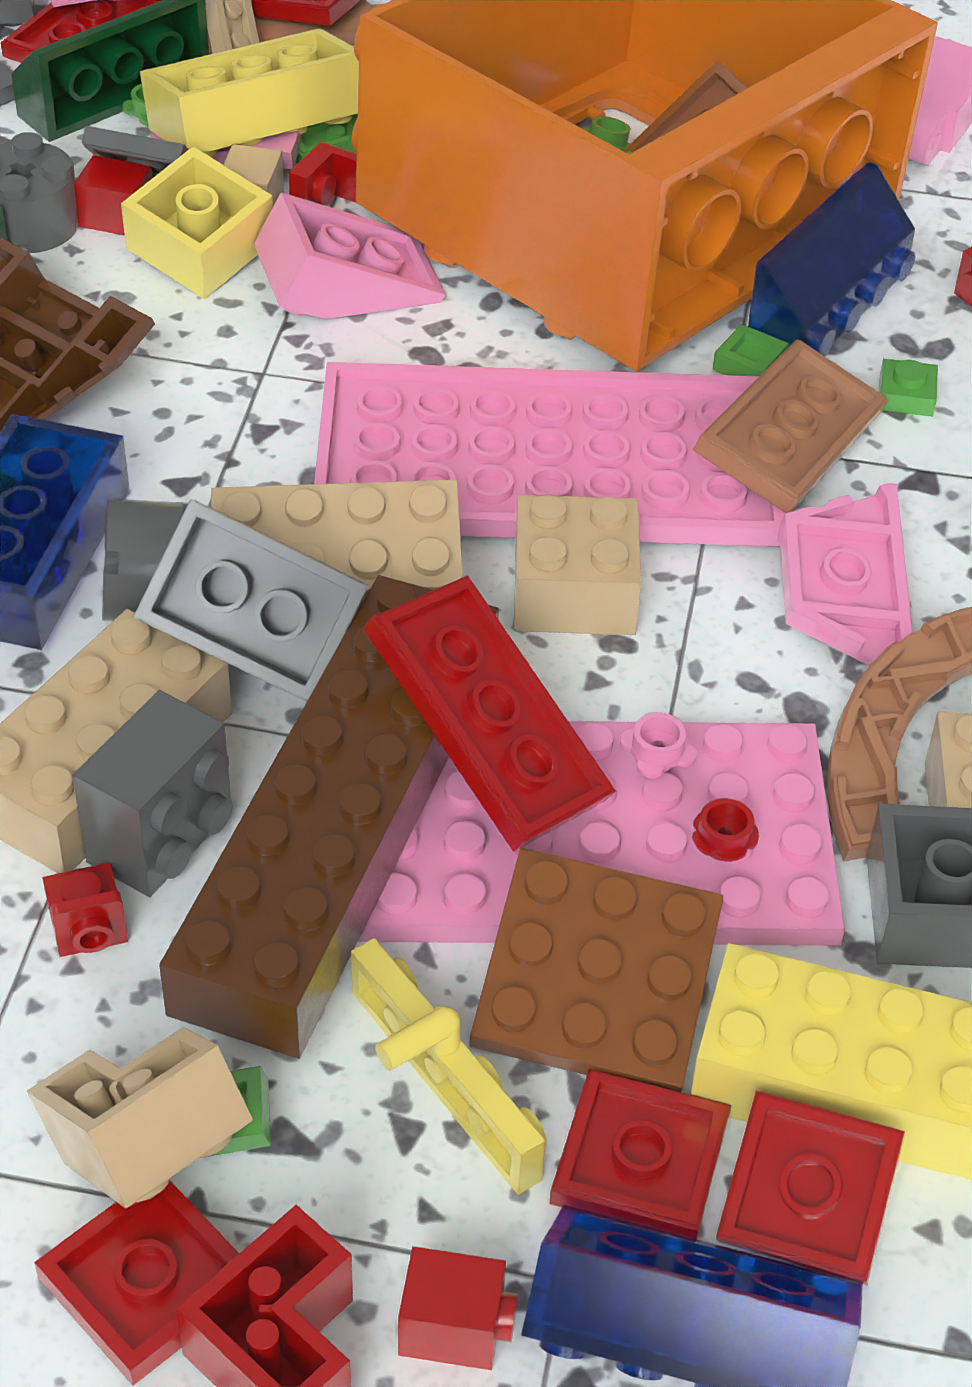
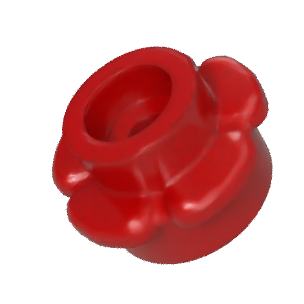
[692,798,759,862]

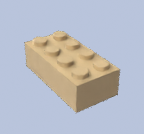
[211,479,463,626]
[0,609,232,873]

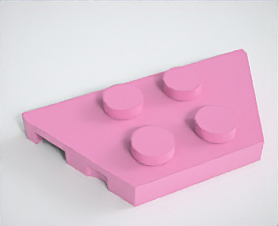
[779,483,913,666]

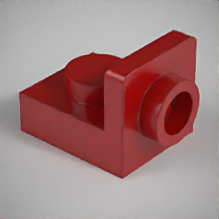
[289,141,357,205]
[42,862,128,957]

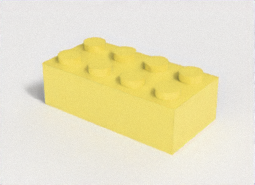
[140,28,359,157]
[691,943,972,1180]

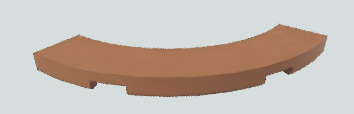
[827,607,972,861]

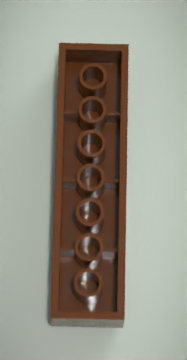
[159,575,499,1059]

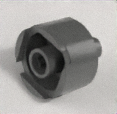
[0,132,78,253]
[102,499,188,621]

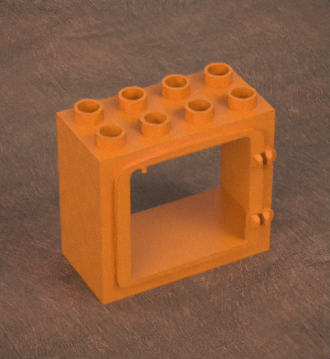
[352,0,938,372]

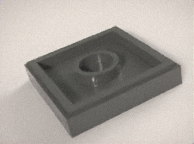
[82,125,189,178]

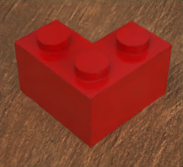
[176,1205,353,1387]

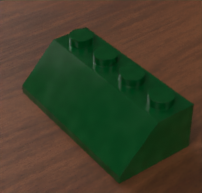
[11,0,209,142]

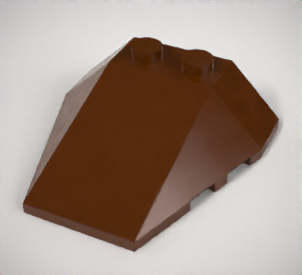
[0,237,155,451]

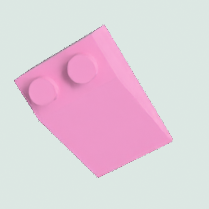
[254,192,445,319]

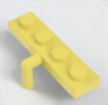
[351,938,547,1195]

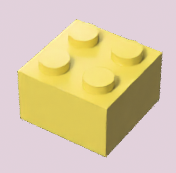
[121,146,273,299]

